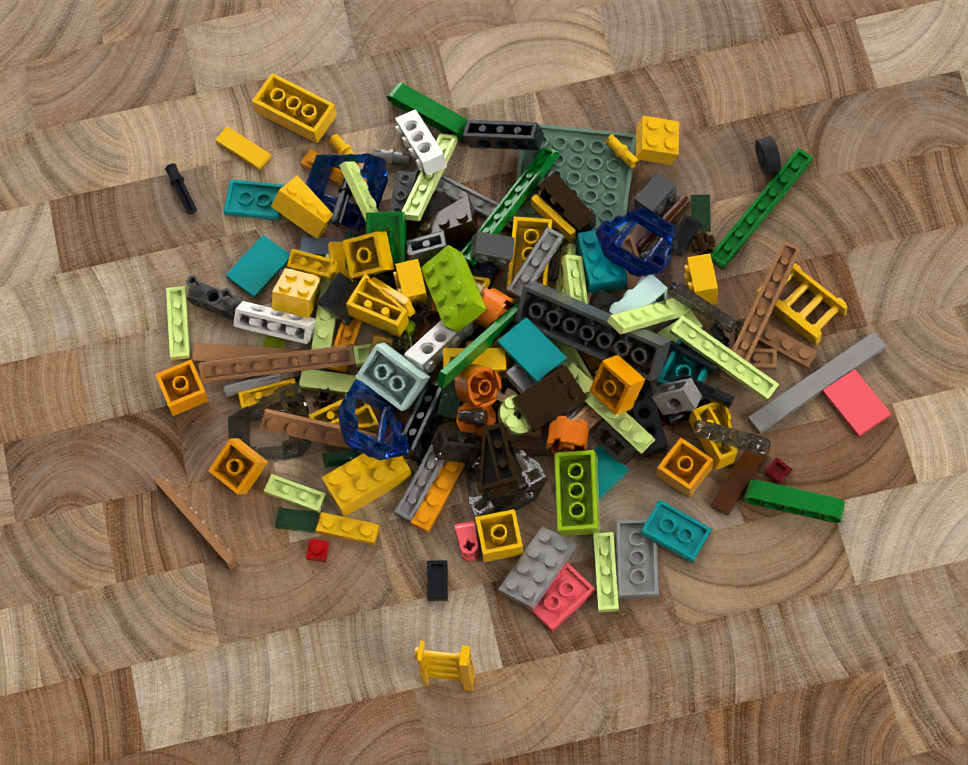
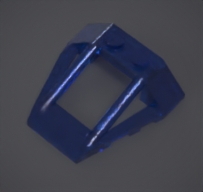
[306,153,388,231]
[595,206,675,277]
[338,379,409,460]

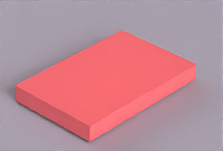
[823,369,891,437]
[527,562,596,632]

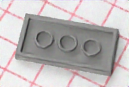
[616,519,659,599]

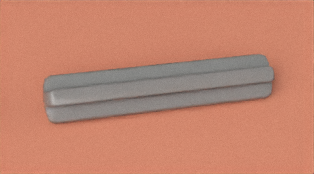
[223,373,281,397]

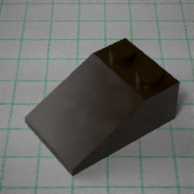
[512,365,587,432]

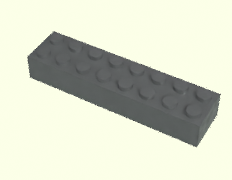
[514,281,671,381]

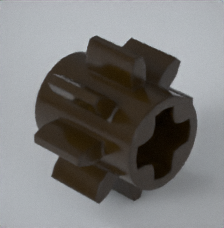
[691,232,716,255]
[313,388,337,410]

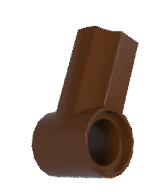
[412,310,441,345]

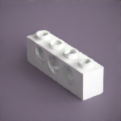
[395,109,447,176]
[233,301,316,344]
[405,320,474,374]

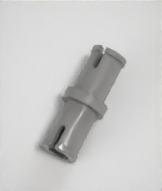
[372,148,412,165]

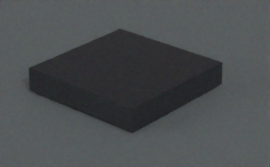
[317,272,358,326]

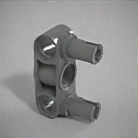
[186,275,242,320]

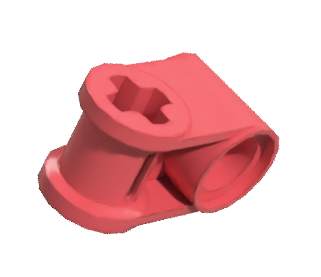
[454,520,479,562]

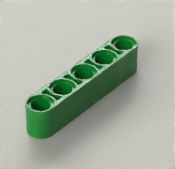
[387,82,468,142]
[744,480,845,523]

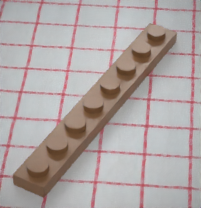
[719,240,801,387]
[198,344,355,382]

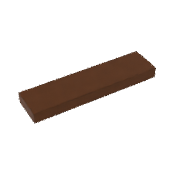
[711,440,768,516]

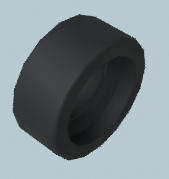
[755,136,781,174]

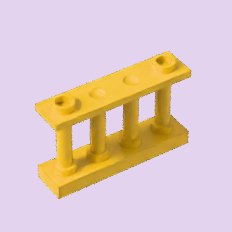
[756,263,847,346]
[414,640,475,691]

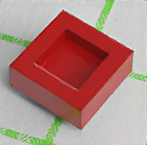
[306,539,330,563]

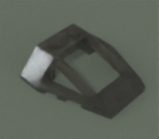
[228,383,311,461]
[464,439,548,517]

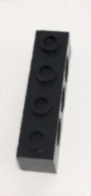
[463,120,544,151]
[628,379,668,457]
[397,381,452,462]

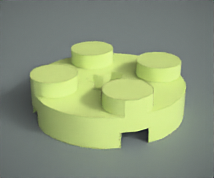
[498,395,531,435]

